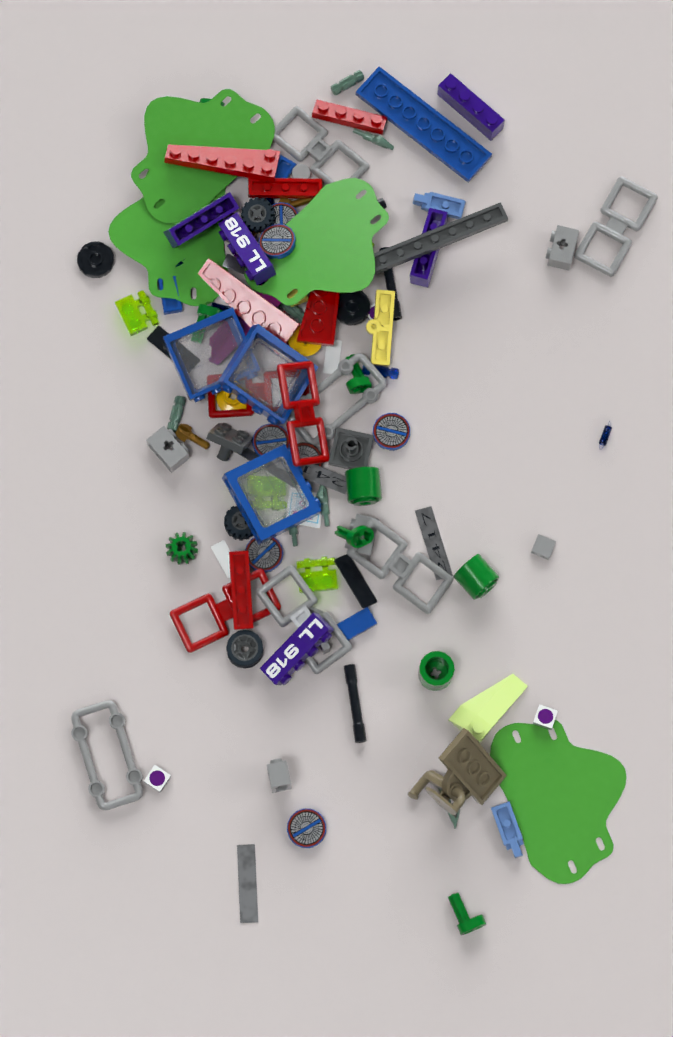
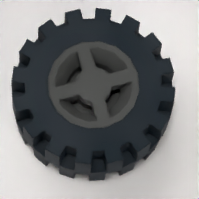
[241,197,276,233]
[224,506,258,541]

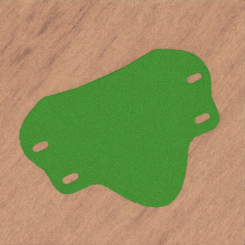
[131,89,275,224]
[108,171,228,306]
[244,178,389,306]
[490,720,627,884]

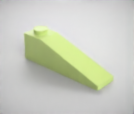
[448,674,528,743]

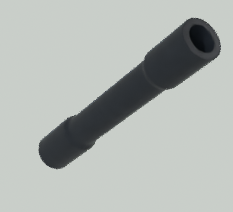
[379,247,402,321]
[344,664,367,743]

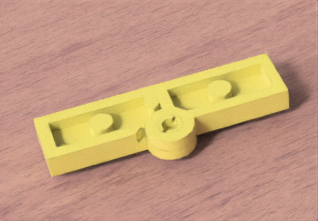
[366,289,395,366]

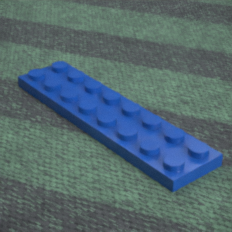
[355,66,492,183]

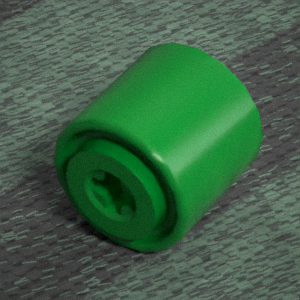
[345,467,382,506]
[453,554,499,600]
[418,651,455,691]

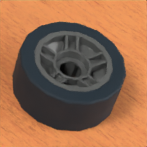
[226,630,264,669]

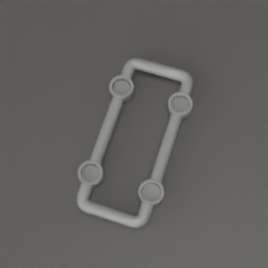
[287,353,386,446]
[71,700,143,810]

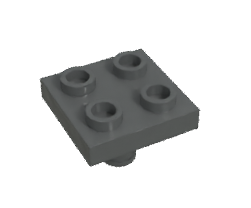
[206,423,253,461]
[328,427,374,469]

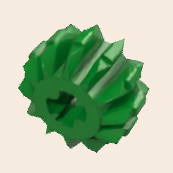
[166,532,198,565]

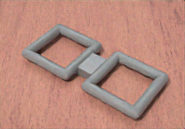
[273,106,369,185]
[574,177,658,277]
[347,518,453,614]
[256,565,352,674]

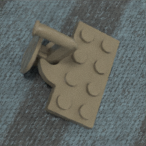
[408,728,507,816]

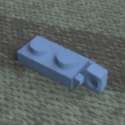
[413,192,466,219]
[491,801,524,858]

